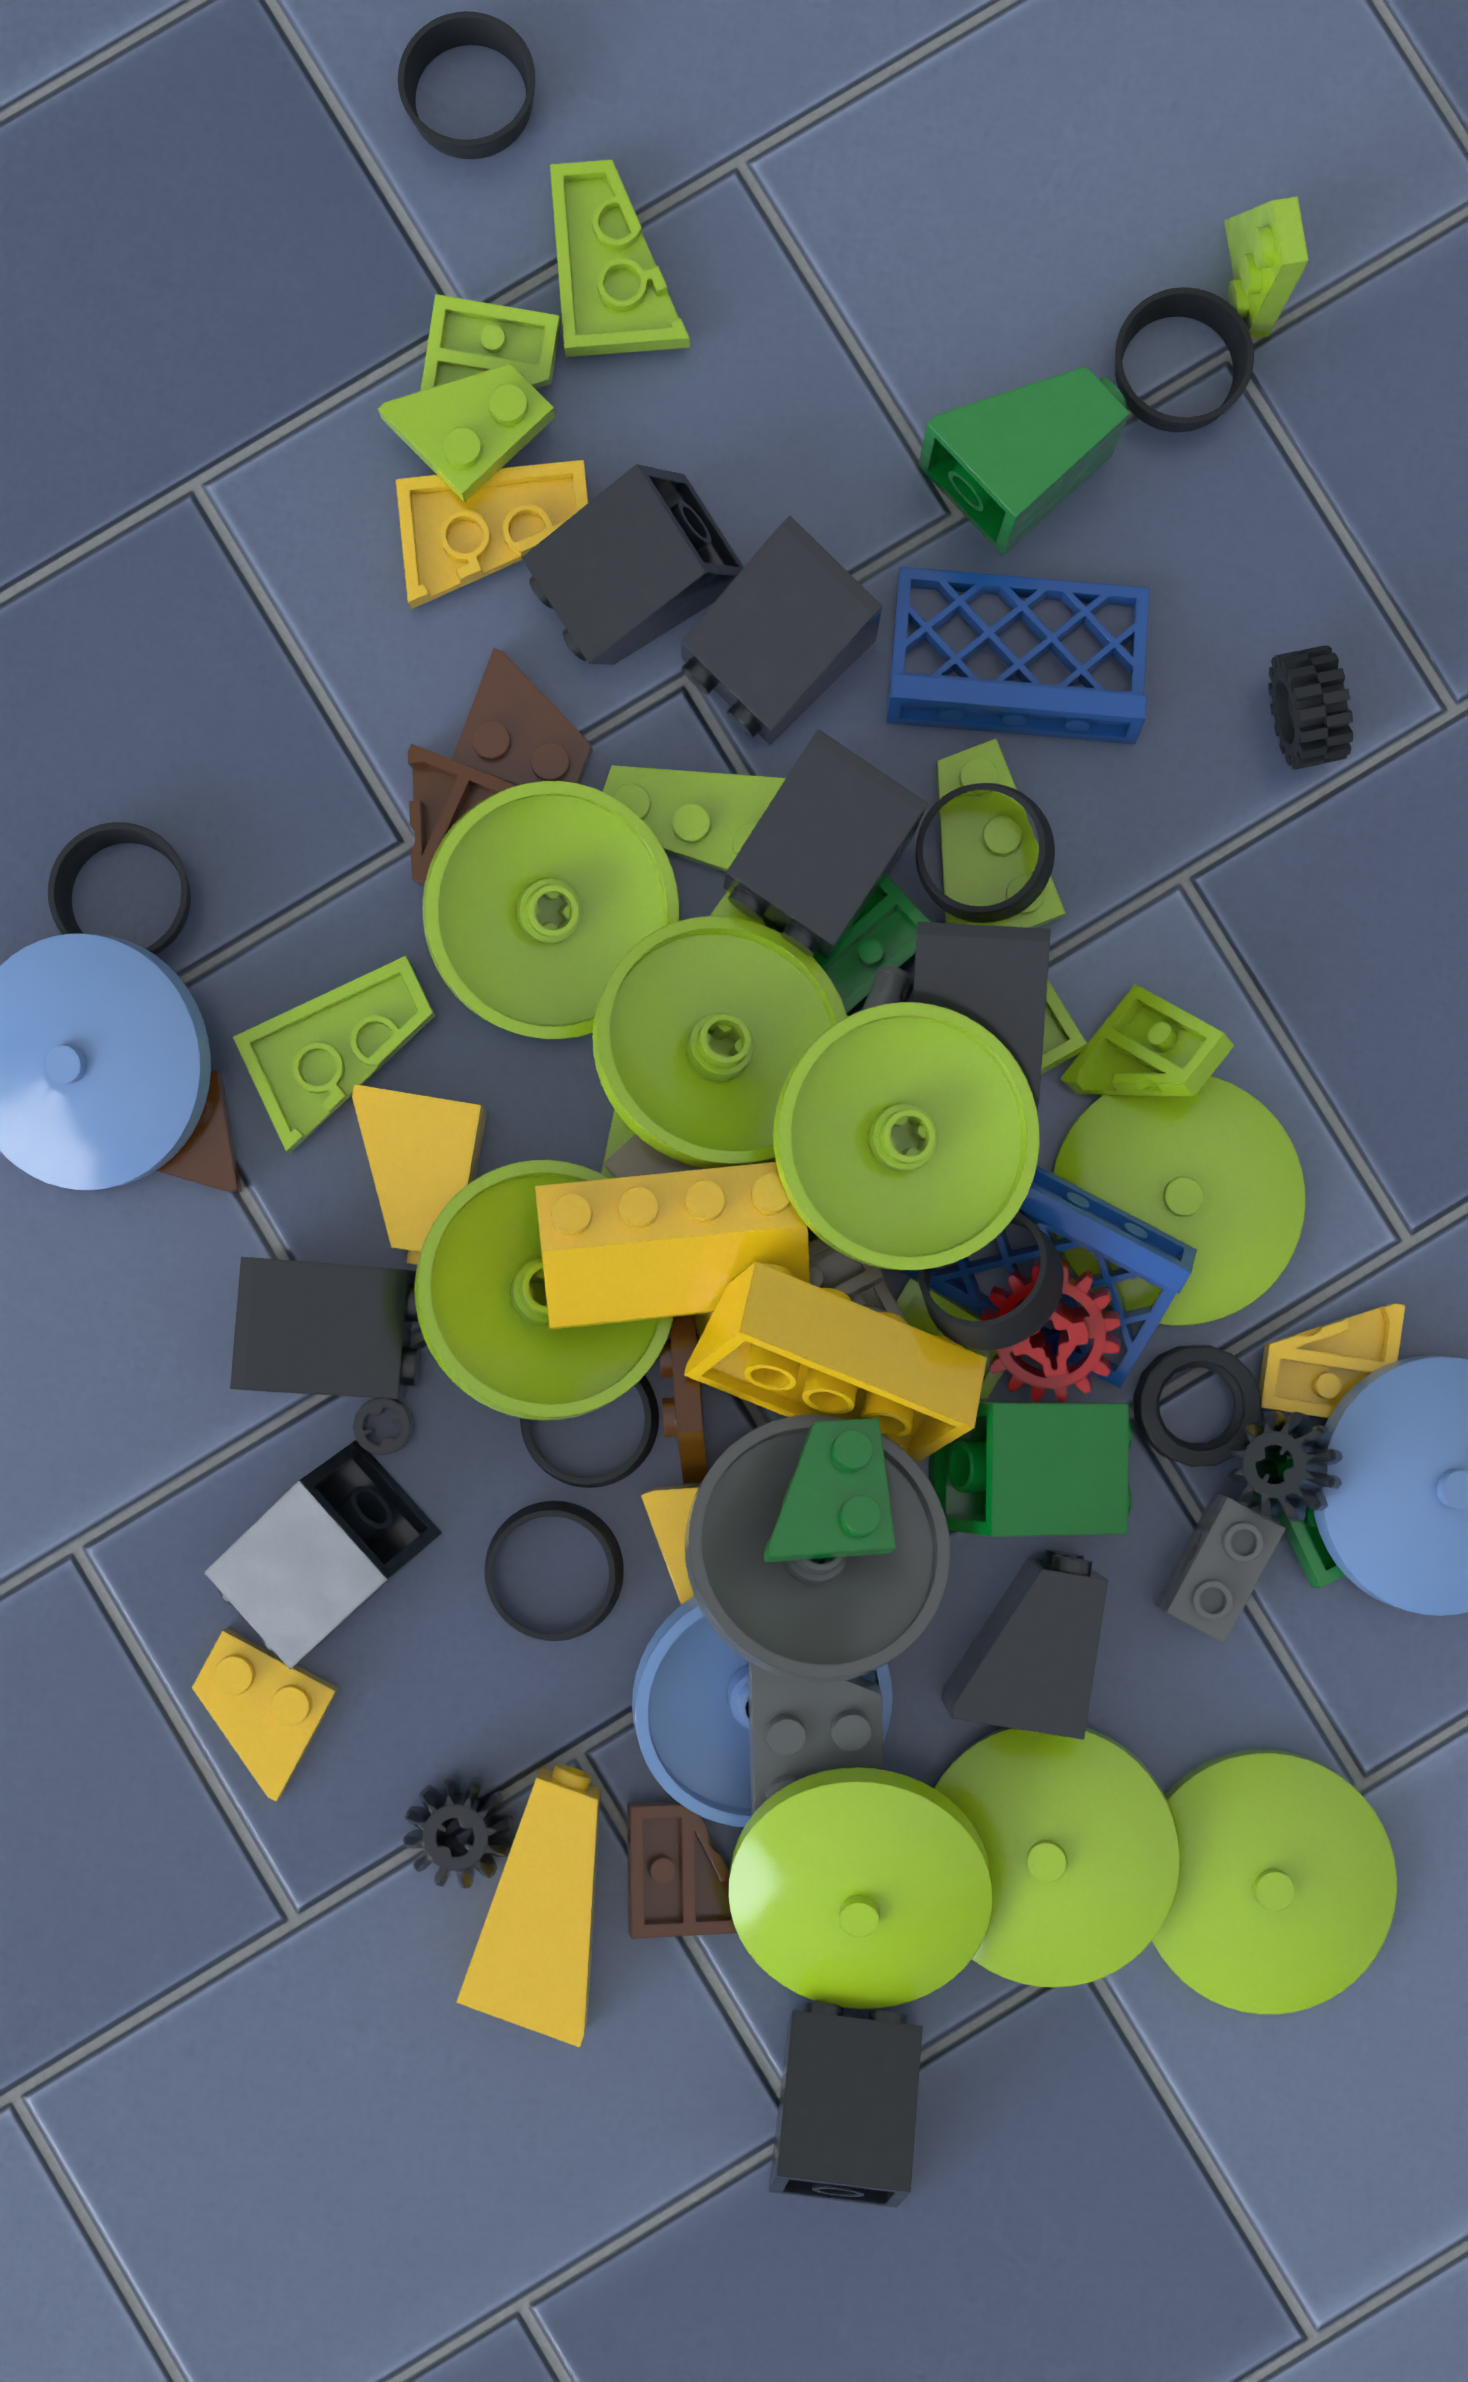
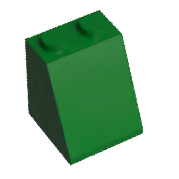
[918,366,1130,556]
[929,1400,1132,1537]

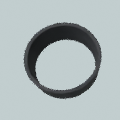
[398,11,535,159]
[1115,287,1254,432]
[915,783,1055,923]
[48,822,191,954]
[918,1212,1064,1350]
[520,1375,659,1488]
[484,1501,624,1641]

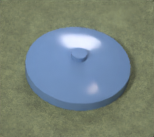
[0,934,211,1190]
[1313,1355,1468,1616]
[632,1596,893,1827]

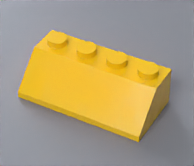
[535,1162,810,1330]
[684,1261,987,1463]

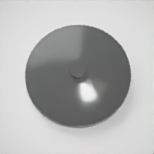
[685,1415,951,1683]

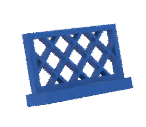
[886,566,1150,744]
[898,1165,1197,1388]

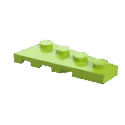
[603,765,786,873]

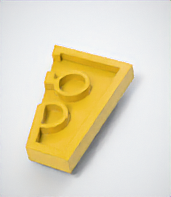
[396,460,589,609]

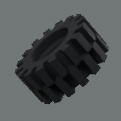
[1268,645,1353,770]

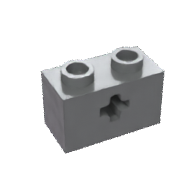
[1154,1492,1286,1644]

